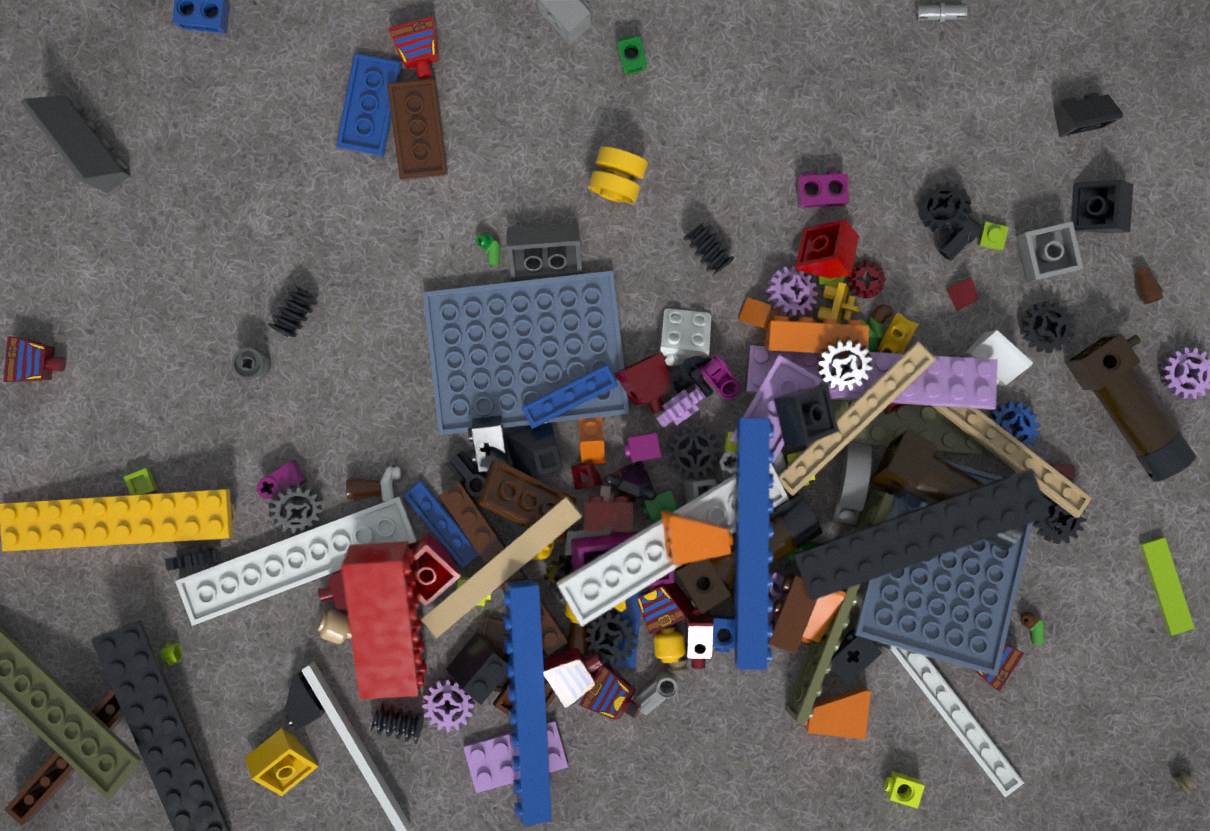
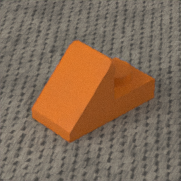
[738,297,790,330]
[578,417,606,464]

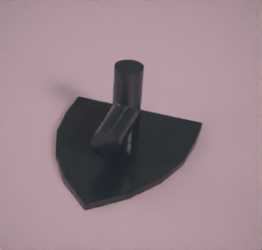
[674,355,714,397]

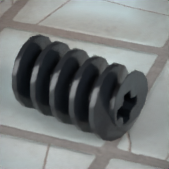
[683,223,735,276]
[268,284,318,337]
[370,703,424,744]

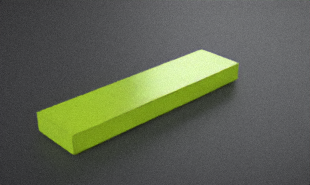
[1140,537,1195,636]

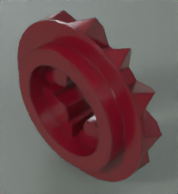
[847,260,886,299]

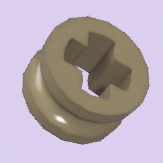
[667,657,689,674]
[1172,770,1198,795]

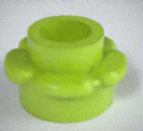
[161,642,182,666]

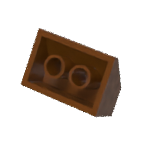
[768,572,818,654]

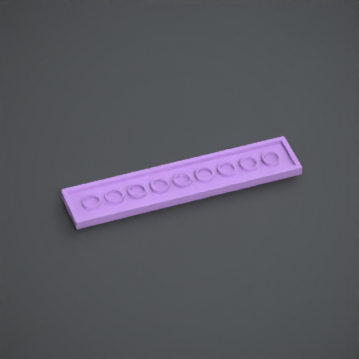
[746,345,998,409]

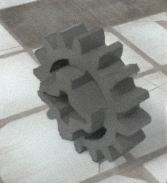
[268,482,322,533]

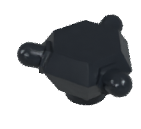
[604,461,656,503]

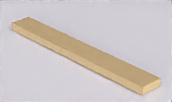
[778,341,936,496]
[931,405,1092,518]
[421,497,583,638]

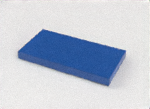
[336,53,402,157]

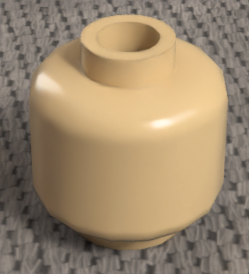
[317,609,351,644]

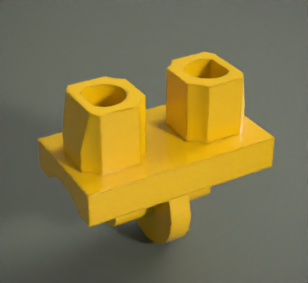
[817,282,860,324]
[877,313,919,354]

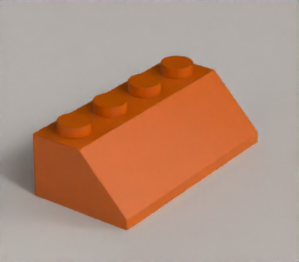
[764,316,869,353]

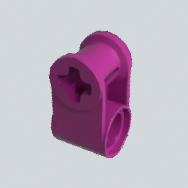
[698,353,740,399]
[256,460,306,499]

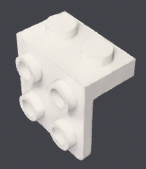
[660,309,711,366]

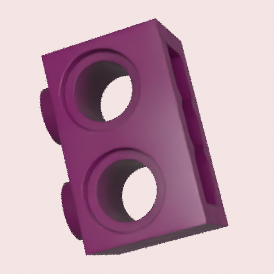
[796,170,849,208]
[623,432,661,462]

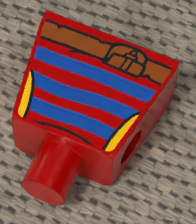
[388,16,439,79]

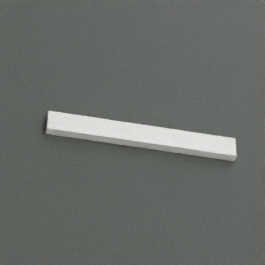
[890,646,1024,798]
[302,661,411,831]

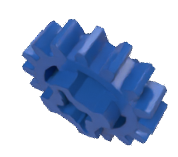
[990,402,1040,447]

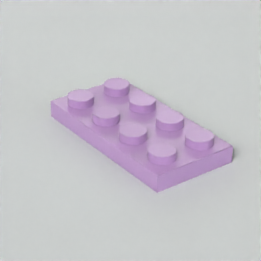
[730,354,822,464]
[463,720,568,793]

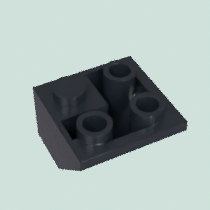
[505,422,563,477]

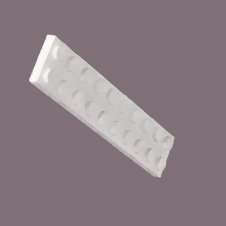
[556,463,789,626]
[175,496,417,626]

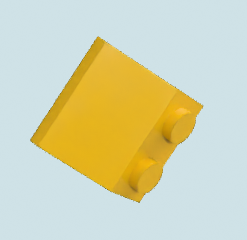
[245,728,319,796]

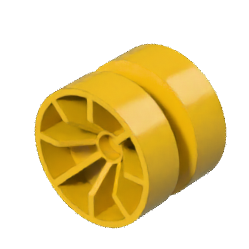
[588,147,648,203]

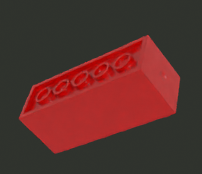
[341,541,427,700]

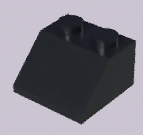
[1054,93,1123,137]
[1072,180,1134,233]
[773,384,839,446]
[446,632,509,705]

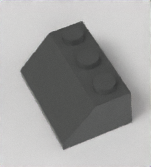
[507,223,583,282]

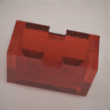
[584,496,633,532]

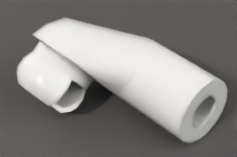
[380,466,401,501]

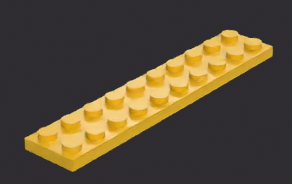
[0,489,233,551]

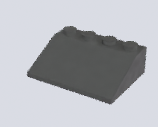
[20,95,130,193]

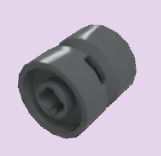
[232,348,271,380]

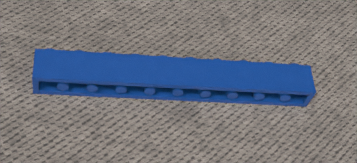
[734,418,774,670]
[501,579,552,826]

